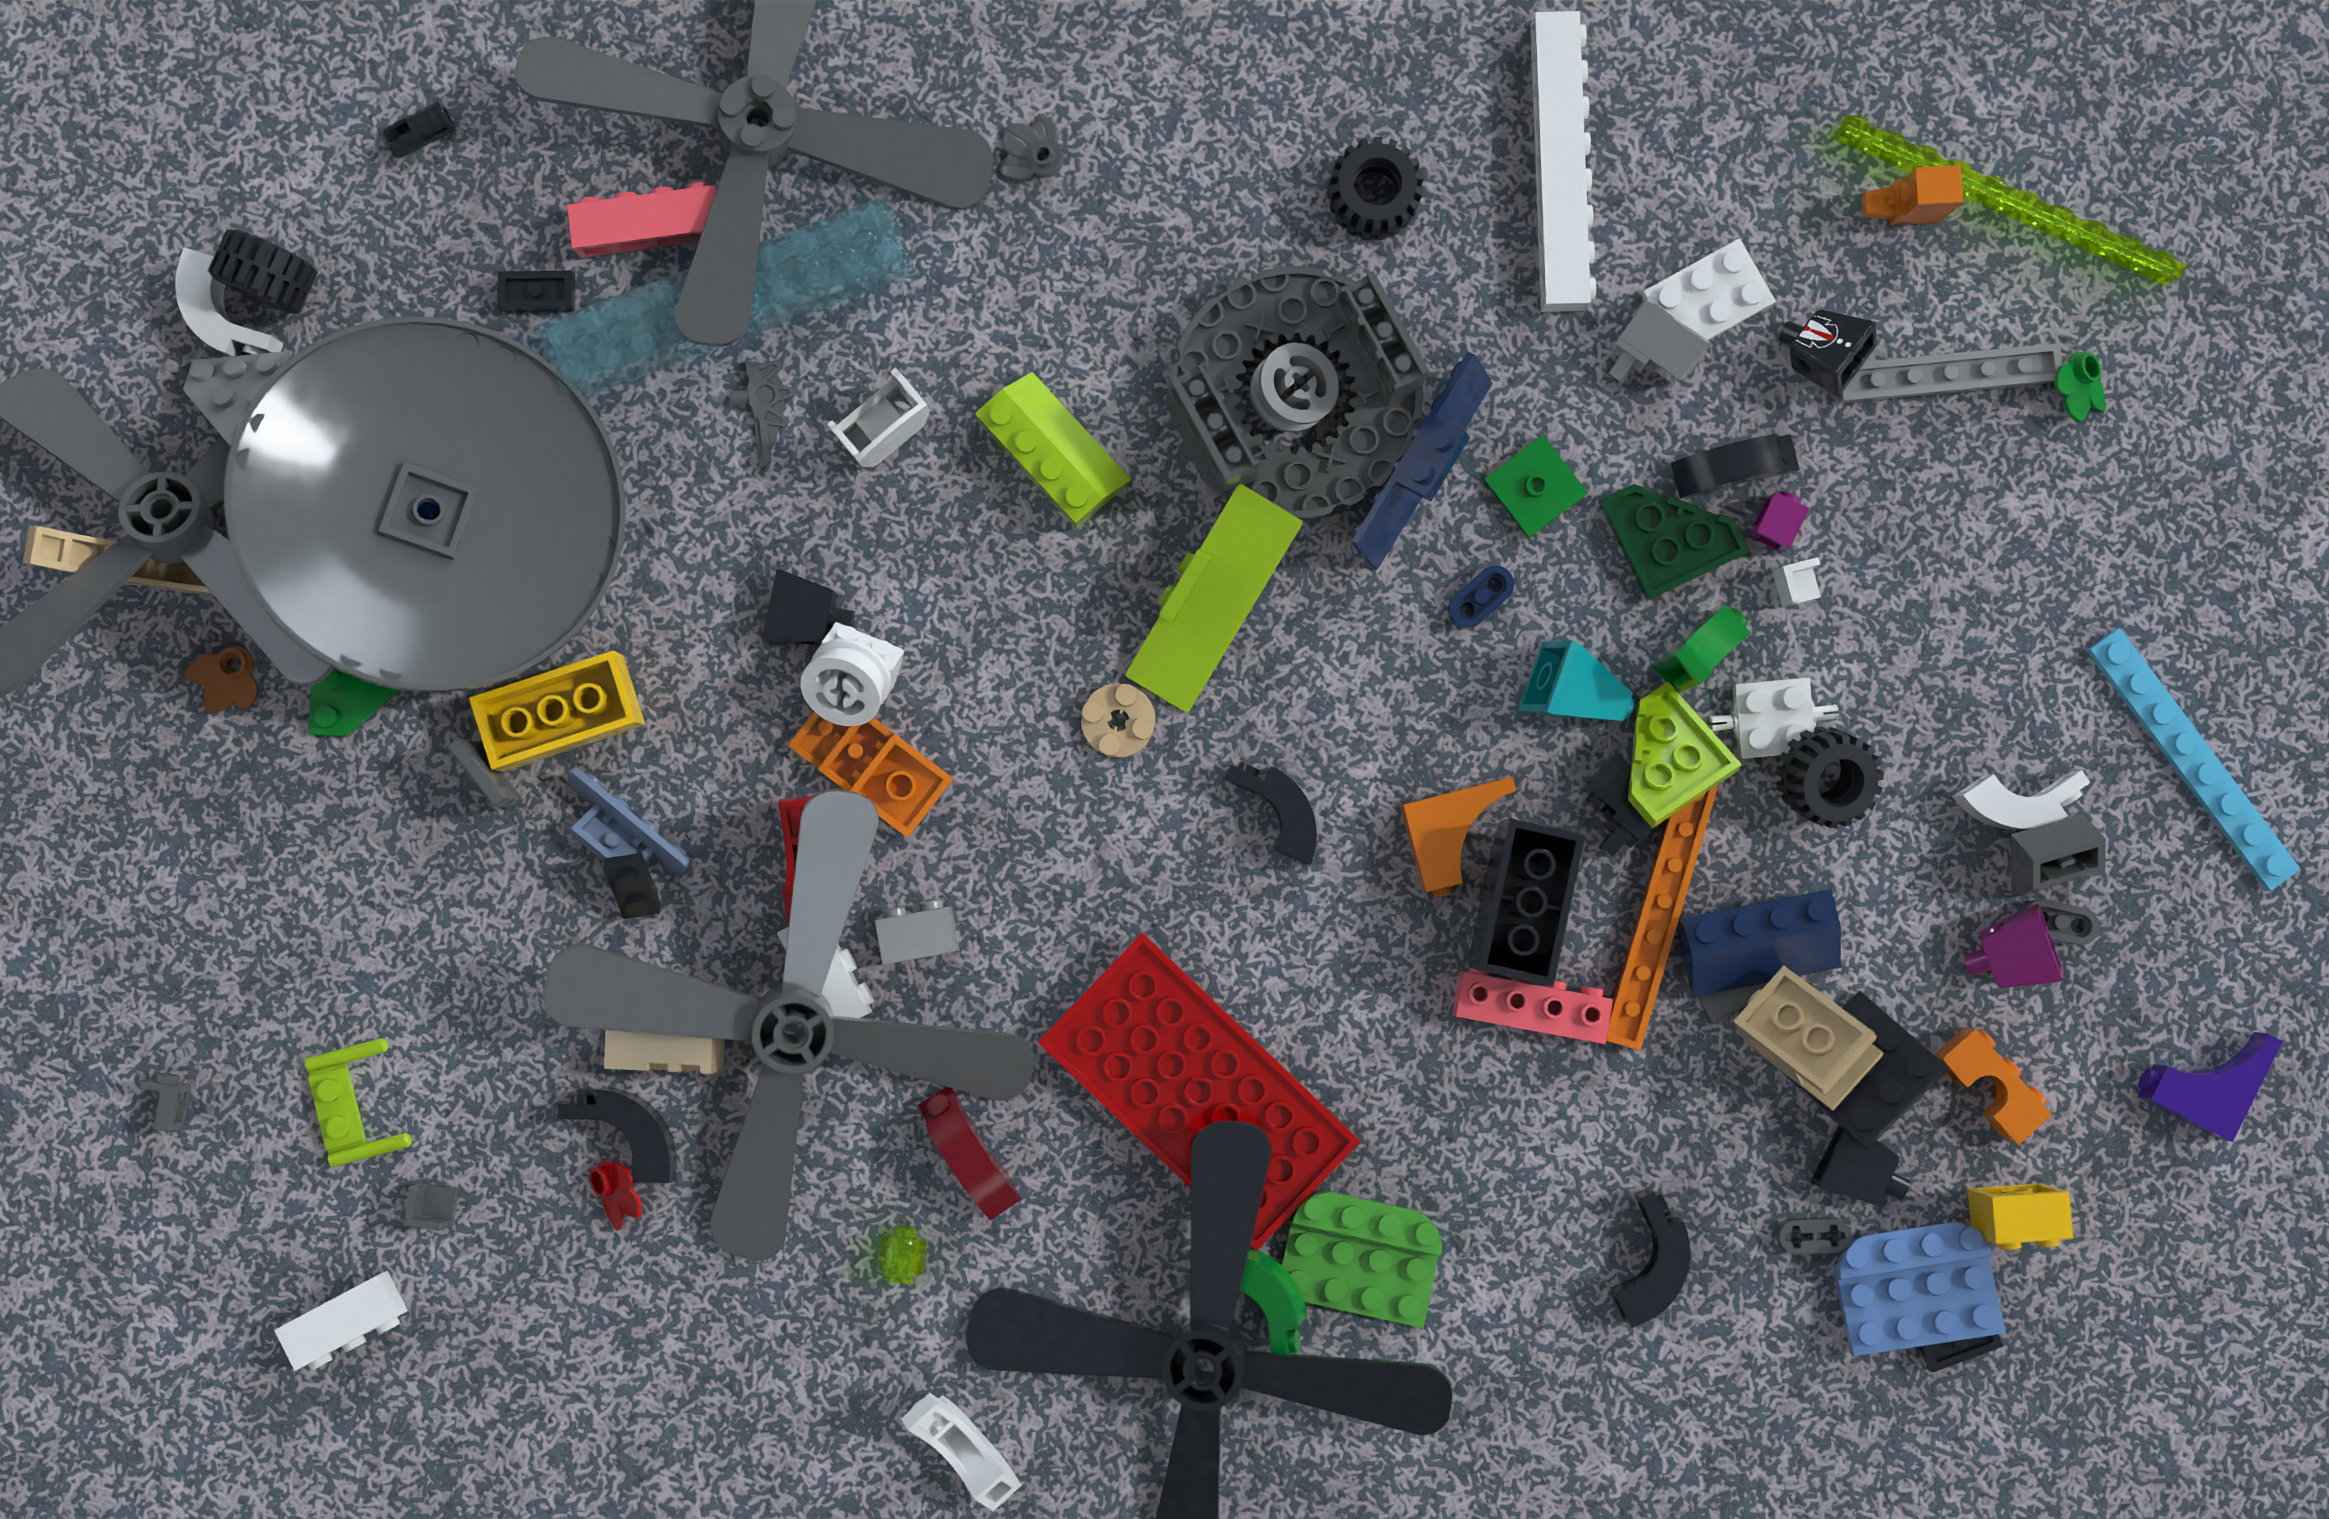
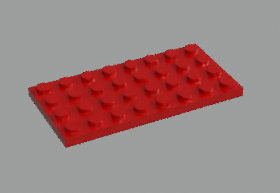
[1038,932,1361,1252]

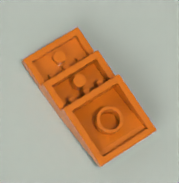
[788,712,954,838]

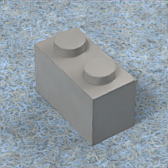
[875,900,960,965]

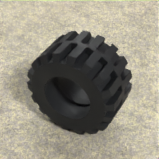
[1328,137,1424,240]
[208,229,318,314]
[1776,726,1884,828]

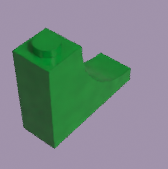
[1652,605,1751,693]

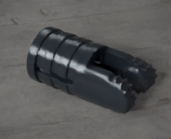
[384,100,457,159]

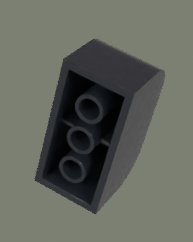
[1469,818,1586,987]

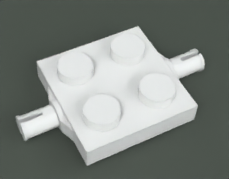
[1709,678,1839,759]

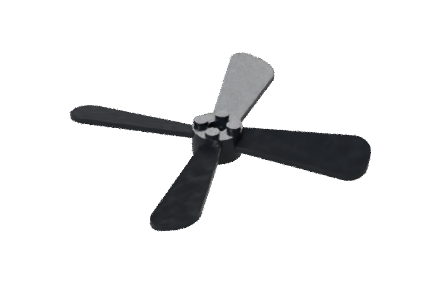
[966,1120,1453,1519]

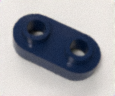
[1448,565,1514,629]

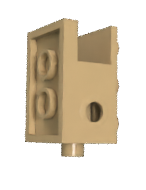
[1733,966,1884,1111]

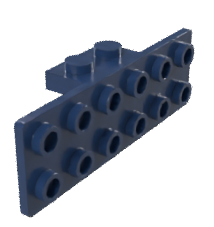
[1351,352,1493,570]

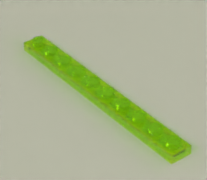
[1831,114,2187,287]

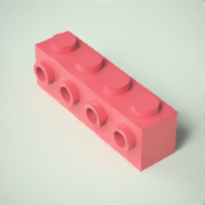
[567,182,717,258]
[1452,968,1613,1044]

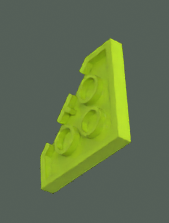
[1628,682,1742,828]

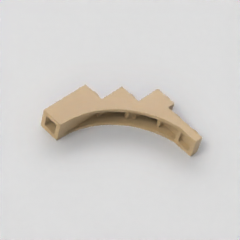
[23,525,214,596]

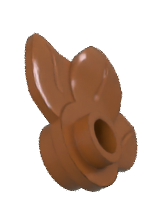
[184,645,258,714]

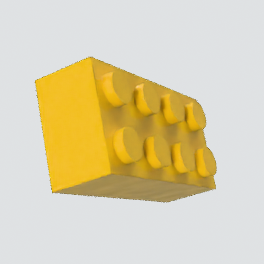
[469,650,645,772]

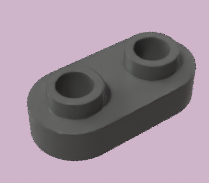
[2021,899,2100,945]

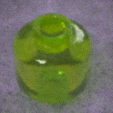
[877,1225,929,1284]

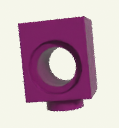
[1749,491,1809,553]

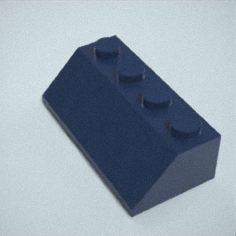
[1677,889,1841,997]

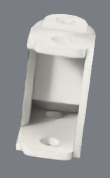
[827,368,930,467]

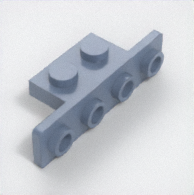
[567,766,690,878]

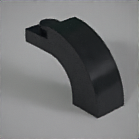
[1671,434,1800,499]
[1224,762,1317,865]

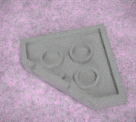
[183,351,295,446]

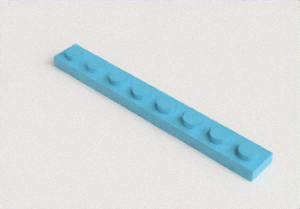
[2086,628,2300,891]

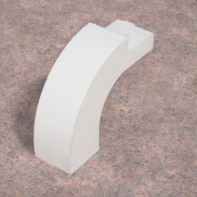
[175,248,283,356]
[901,1393,1021,1511]

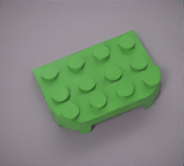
[1281,1190,1442,1328]

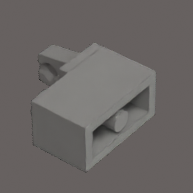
[1609,300,1711,382]

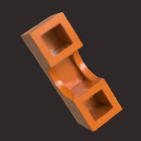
[1934,1027,2052,1145]

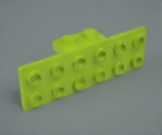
[1126,484,1303,712]

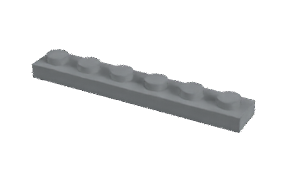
[1838,343,2062,404]

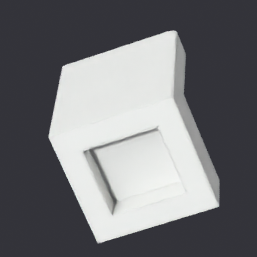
[1772,557,1821,608]

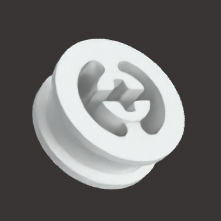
[800,638,891,726]

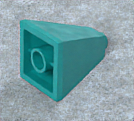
[1518,640,1634,721]

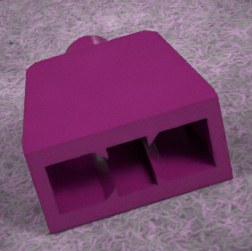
[1964,904,2063,988]

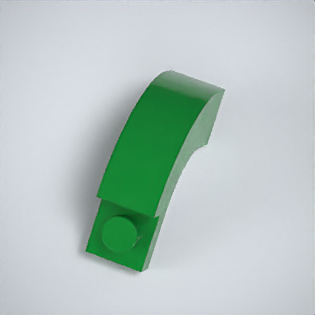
[1240,1247,1307,1354]

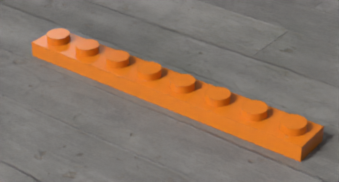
[1606,784,1719,1051]

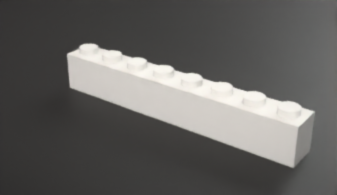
[1530,11,1596,312]

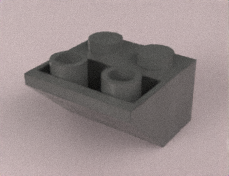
[2011,814,2106,897]

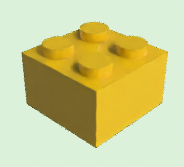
[1968,1183,2073,1250]

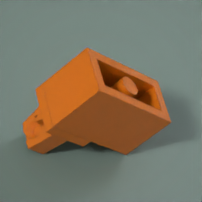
[1862,165,1963,225]

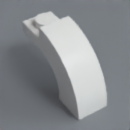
[1952,770,2090,830]

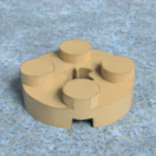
[1081,683,1155,758]

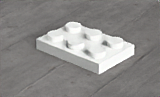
[1642,238,1776,340]

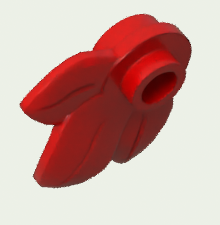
[589,1160,642,1231]

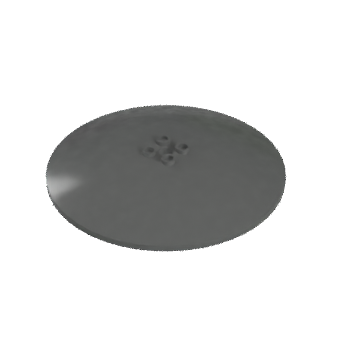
[224,316,626,692]

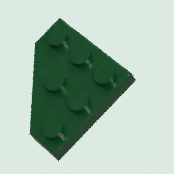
[1598,484,1750,601]

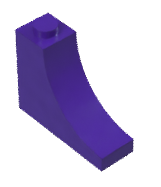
[2137,1032,2283,1142]

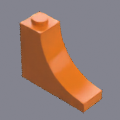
[1400,777,1516,898]

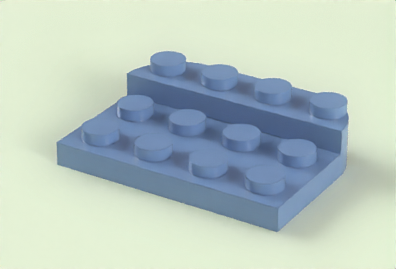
[1834,1223,2006,1356]

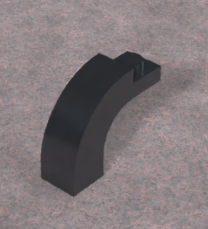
[558,1087,677,1183]
[1610,1188,1691,1329]

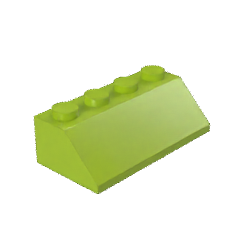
[975,372,1132,529]

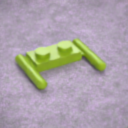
[305,1038,412,1168]

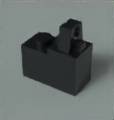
[1582,753,1653,857]

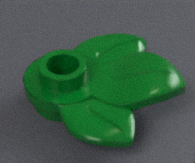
[2054,352,2106,423]

